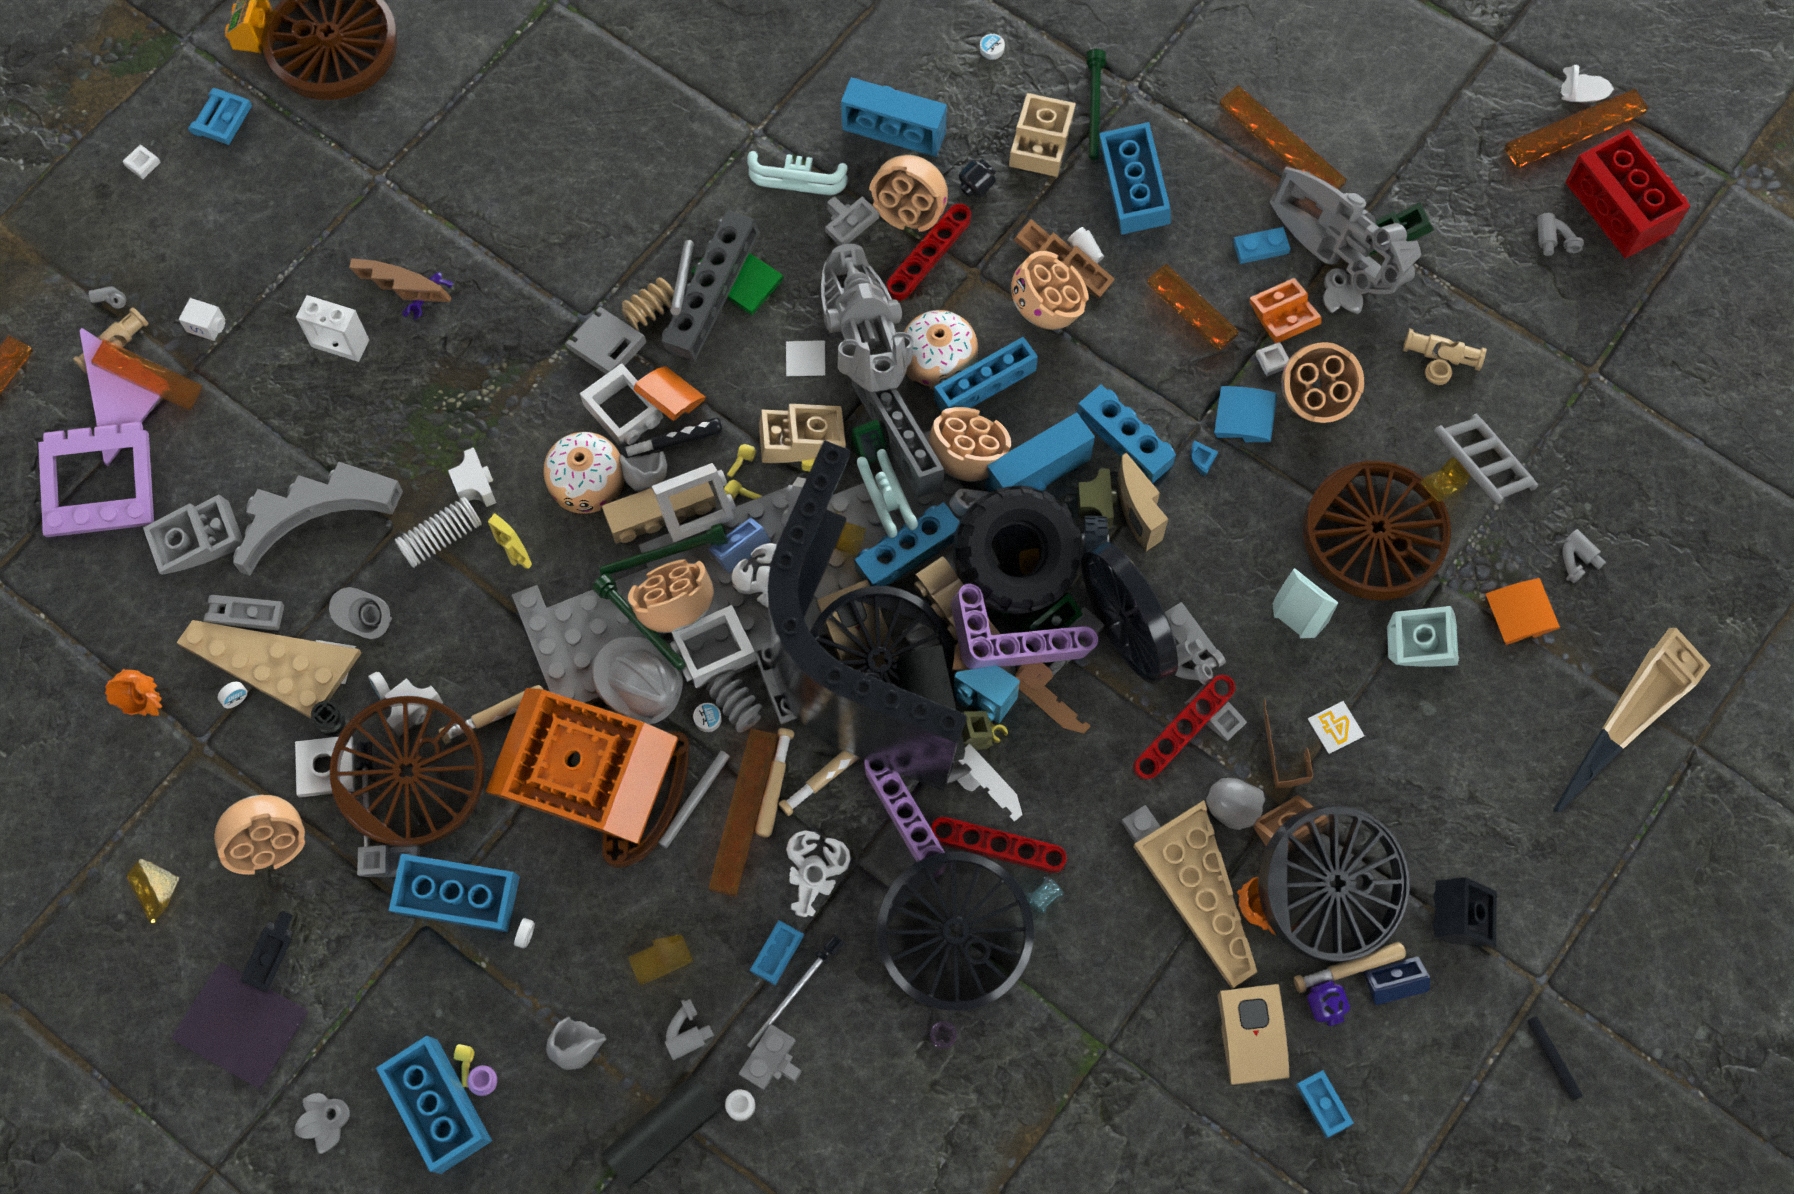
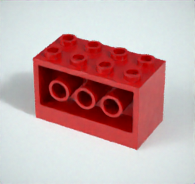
[1565,129,1691,259]

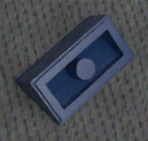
[1364,956,1430,1005]

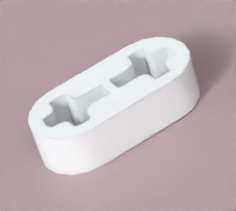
[949,489,989,516]

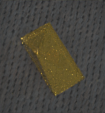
[126,859,180,923]

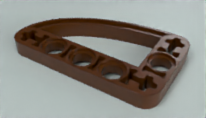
[602,732,690,868]

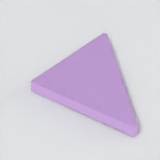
[80,328,169,466]

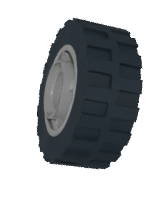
[1081,516,1109,556]

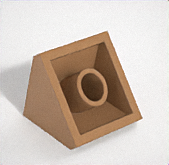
[1253,795,1329,852]

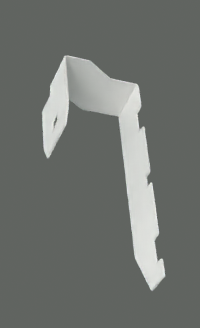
[952,744,1022,822]

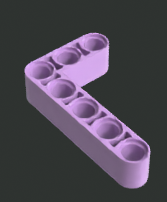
[951,584,1098,669]
[865,760,946,878]

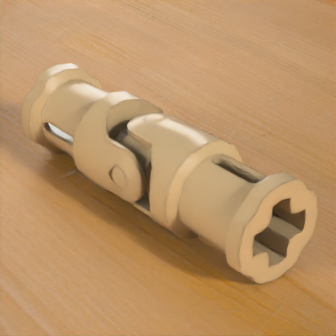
[73,307,149,375]
[1403,328,1487,371]

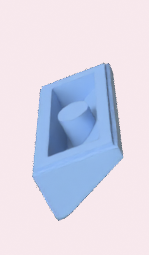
[708,518,771,573]

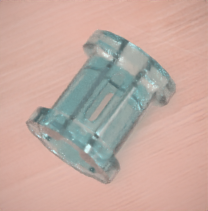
[1026,876,1064,914]

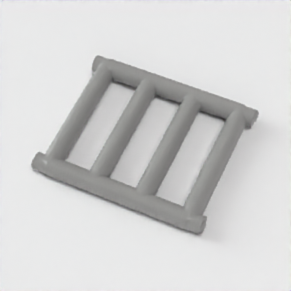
[1434,413,1538,505]

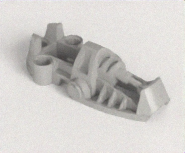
[1270,167,1422,294]
[821,244,914,392]

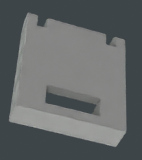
[565,307,647,374]

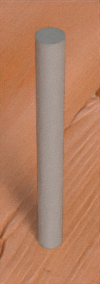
[670,240,694,315]
[658,751,730,849]

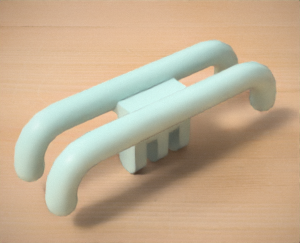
[747,151,848,195]
[857,449,918,538]

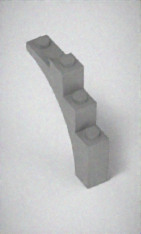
[233,462,403,576]

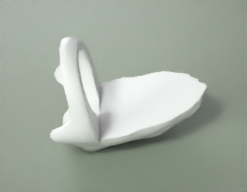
[1561,65,1614,102]

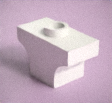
[448,448,496,507]
[384,678,443,737]

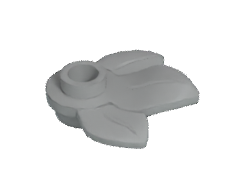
[1323,268,1367,314]
[294,1093,350,1154]

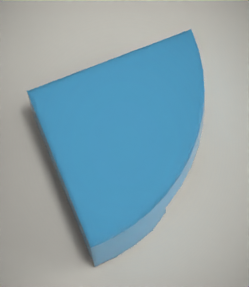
[1191,440,1218,476]

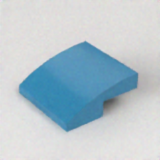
[1214,386,1277,442]

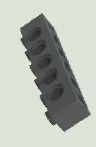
[661,211,760,362]
[851,380,944,498]

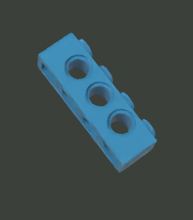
[934,337,1038,411]
[1077,384,1176,484]
[854,503,959,587]

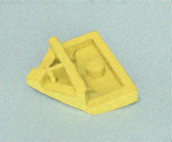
[488,513,532,569]

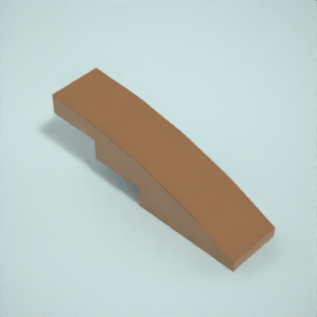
[1014,219,1115,299]
[349,258,451,302]

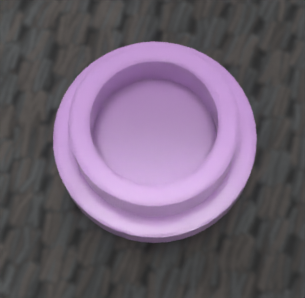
[467,1065,497,1096]

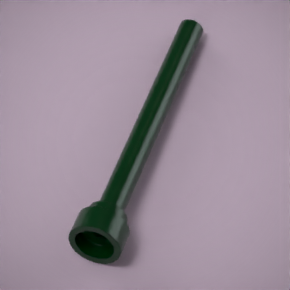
[1086,49,1106,160]
[599,522,728,576]
[592,574,686,670]

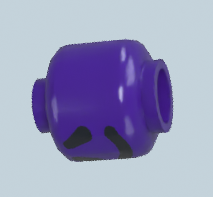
[1307,980,1350,1026]

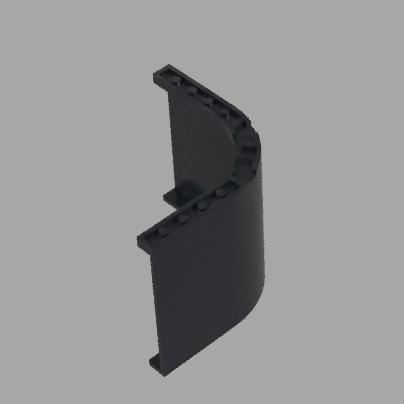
[768,440,967,791]

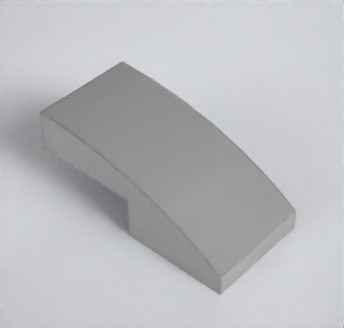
[1184,684,1247,741]
[357,845,420,877]

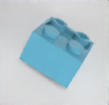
[953,665,1020,724]

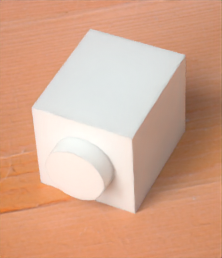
[179,298,226,341]

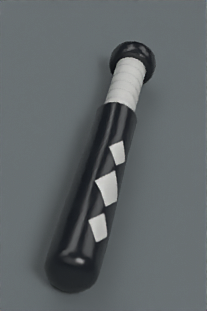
[618,418,722,458]

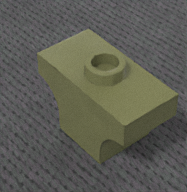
[1077,469,1117,529]
[961,711,994,750]

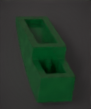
[1369,202,1434,255]

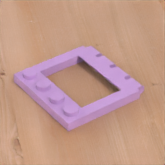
[38,422,154,537]

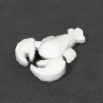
[731,543,777,608]
[786,830,851,917]

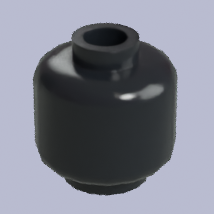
[958,159,996,197]

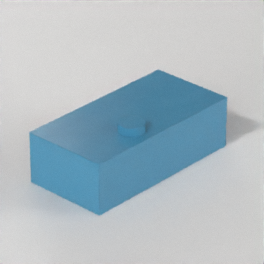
[841,77,947,157]
[1099,122,1171,235]
[985,412,1095,493]
[389,854,520,933]
[376,1036,492,1174]

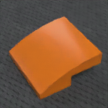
[1250,278,1321,343]
[633,366,706,421]
[1486,578,1560,645]

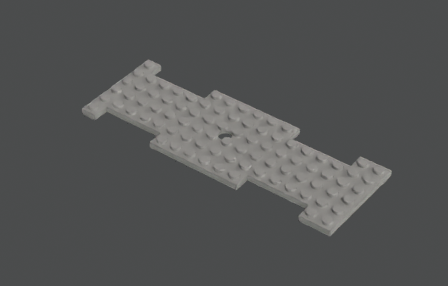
[512,431,1000,705]

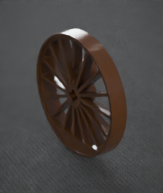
[262,0,397,100]
[1303,461,1451,600]
[330,696,485,847]

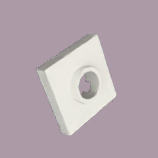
[295,736,355,798]

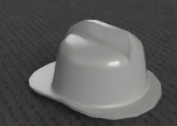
[329,587,392,639]

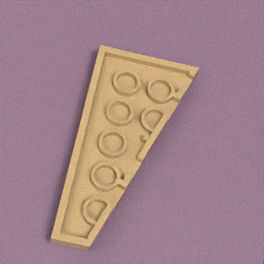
[177,620,361,719]
[1134,800,1257,989]

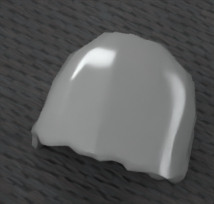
[619,451,667,492]
[1206,778,1265,830]
[546,1017,607,1070]

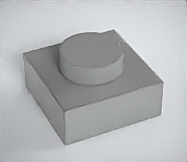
[1121,805,1161,843]

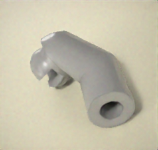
[89,286,126,308]

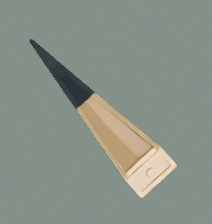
[1553,628,1711,812]

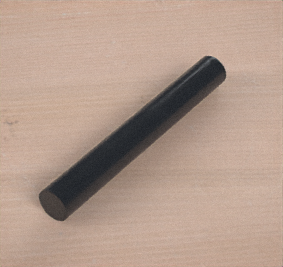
[1527,1016,1583,1101]

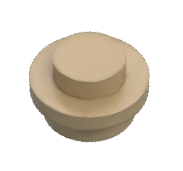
[1425,359,1452,385]

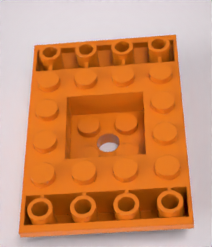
[485,688,679,845]

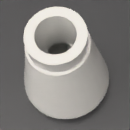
[1067,227,1104,263]

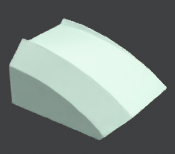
[1273,568,1338,638]
[1387,606,1459,667]

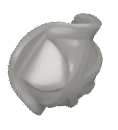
[591,636,683,725]

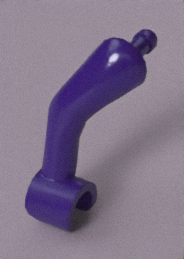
[402,272,453,320]

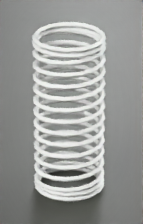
[395,496,482,568]

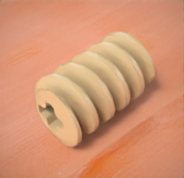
[621,278,674,331]

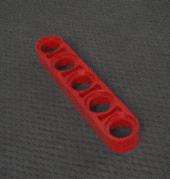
[887,203,971,301]
[1133,675,1235,780]
[931,817,1067,873]

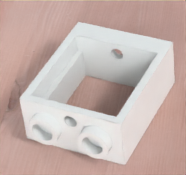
[296,295,369,362]
[580,363,663,446]
[652,463,736,542]
[669,605,756,688]

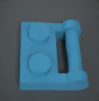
[188,88,252,145]

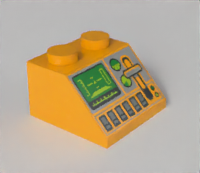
[225,0,273,53]

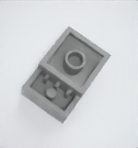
[143,494,243,575]

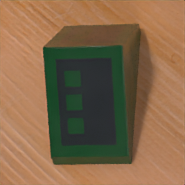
[851,419,889,463]

